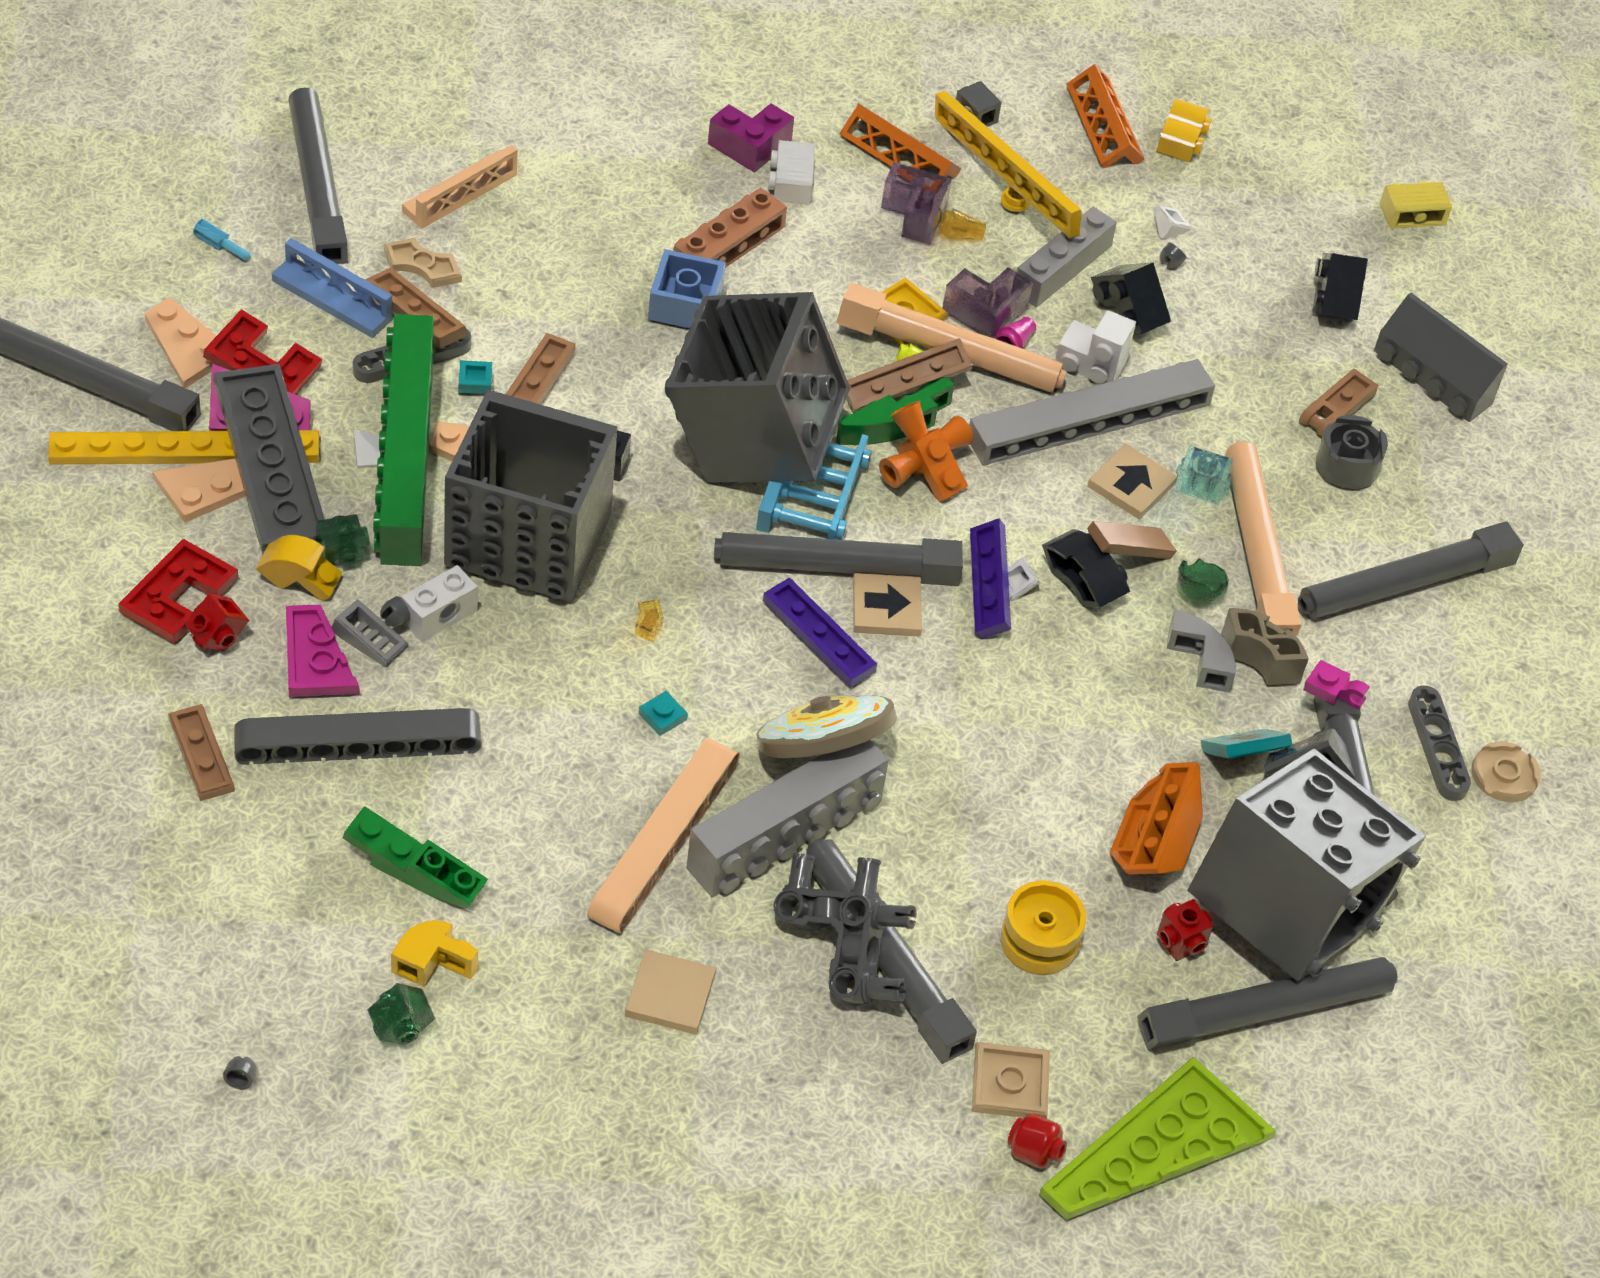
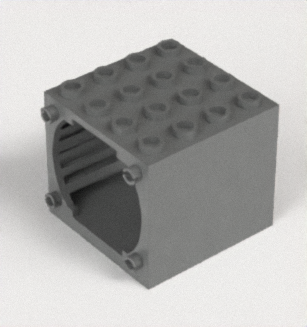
[665,292,850,483]
[444,389,617,602]
[1187,748,1426,981]

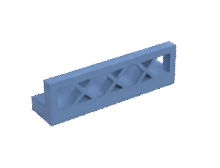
[272,238,392,338]

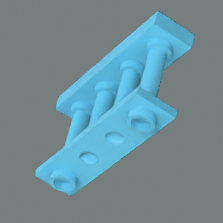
[756,434,872,540]

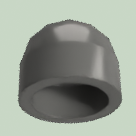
[1159,242,1187,269]
[380,596,410,627]
[223,1056,256,1090]

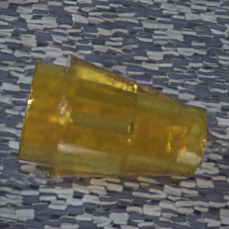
[939,208,986,240]

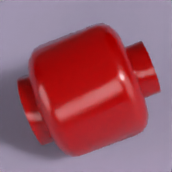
[1008,1113,1067,1169]

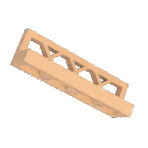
[402,145,518,229]

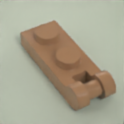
[1299,368,1379,437]

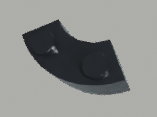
[1042,529,1131,608]

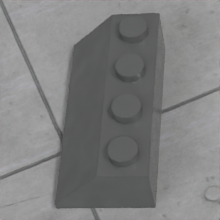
[1374,293,1508,422]

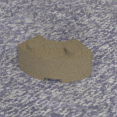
[1221,608,1309,685]

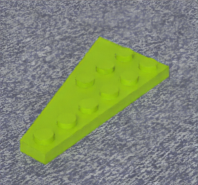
[1039,1057,1276,1220]

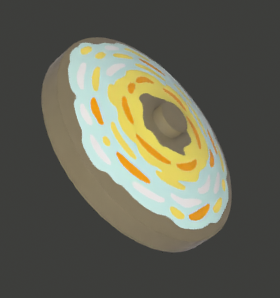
[756,695,897,758]

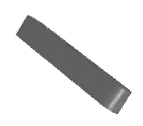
[234,708,482,765]

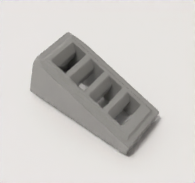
[332,599,409,667]

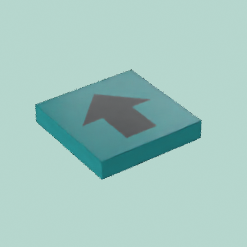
[1201,729,1292,759]

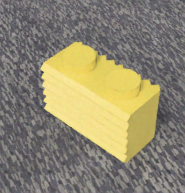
[1380,181,1452,229]

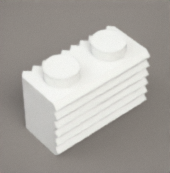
[768,140,815,205]

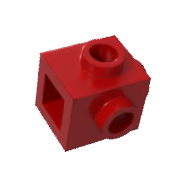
[185,593,250,651]
[1157,899,1213,961]

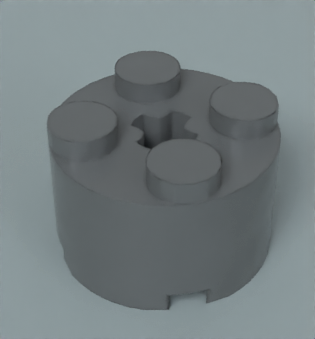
[1316,415,1388,489]

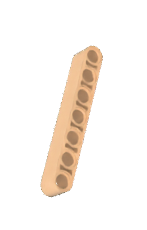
[587,738,740,934]

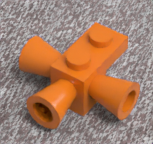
[879,401,973,502]

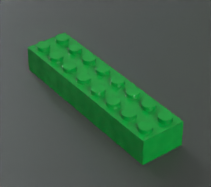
[373,314,434,566]

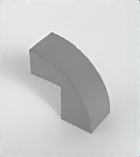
[1166,609,1236,693]

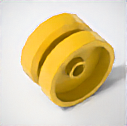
[1000,880,1087,975]

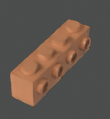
[673,187,787,268]

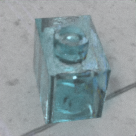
[1175,445,1233,505]

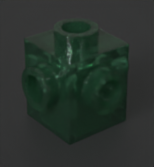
[315,514,369,566]
[367,983,435,1045]

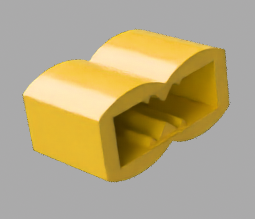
[1156,98,1212,162]

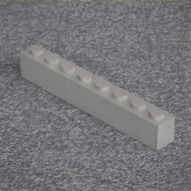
[969,359,1215,466]

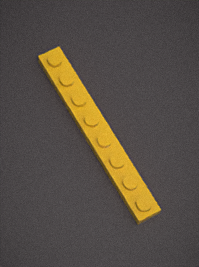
[935,91,1082,238]
[48,430,319,465]

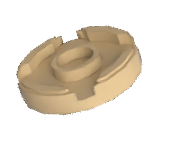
[1472,741,1541,803]

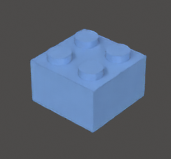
[648,249,726,328]

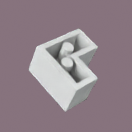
[1055,310,1136,384]

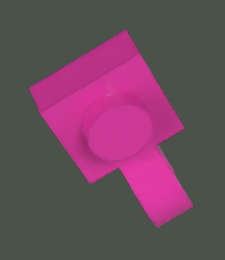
[1303,660,1370,709]

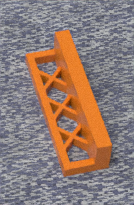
[1066,64,1145,168]
[839,103,961,195]

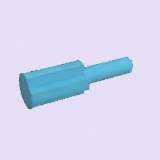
[193,219,251,261]

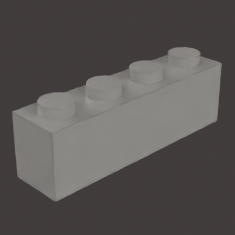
[1012,206,1117,308]

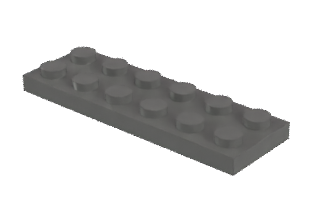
[213,364,329,551]

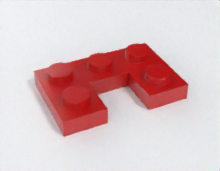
[203,309,323,394]
[118,539,239,644]

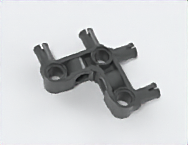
[773,853,917,1006]

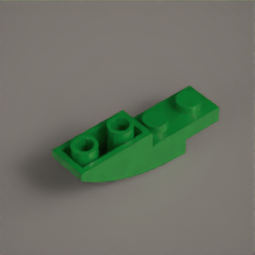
[836,376,955,446]
[342,806,488,908]

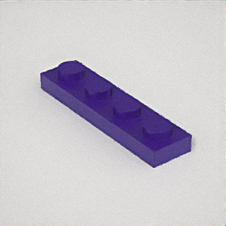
[970,518,1011,639]
[763,577,877,688]

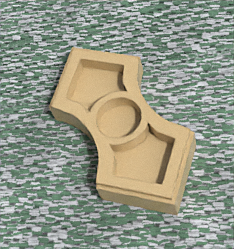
[383,238,462,288]

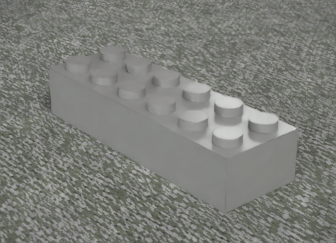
[686,740,889,898]

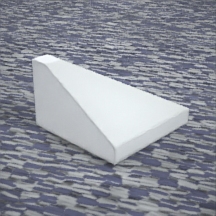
[1154,206,1192,240]
[354,430,380,469]
[1008,557,1040,601]

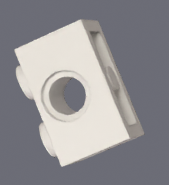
[401,565,478,642]

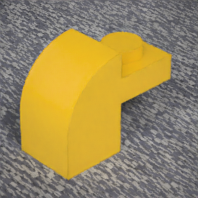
[256,535,343,601]
[391,920,478,987]

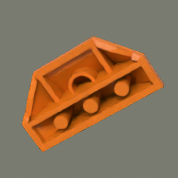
[1110,762,1203,874]

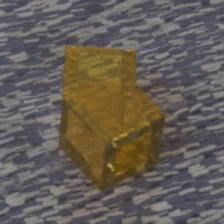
[635,599,664,642]

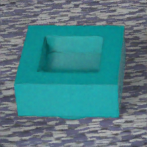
[458,360,492,394]
[639,690,688,736]

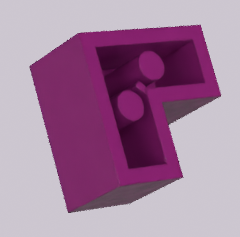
[708,103,795,173]

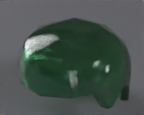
[1177,558,1229,604]

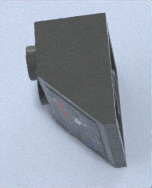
[1264,728,1355,779]

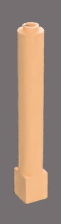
[836,282,1067,393]
[1225,441,1301,637]

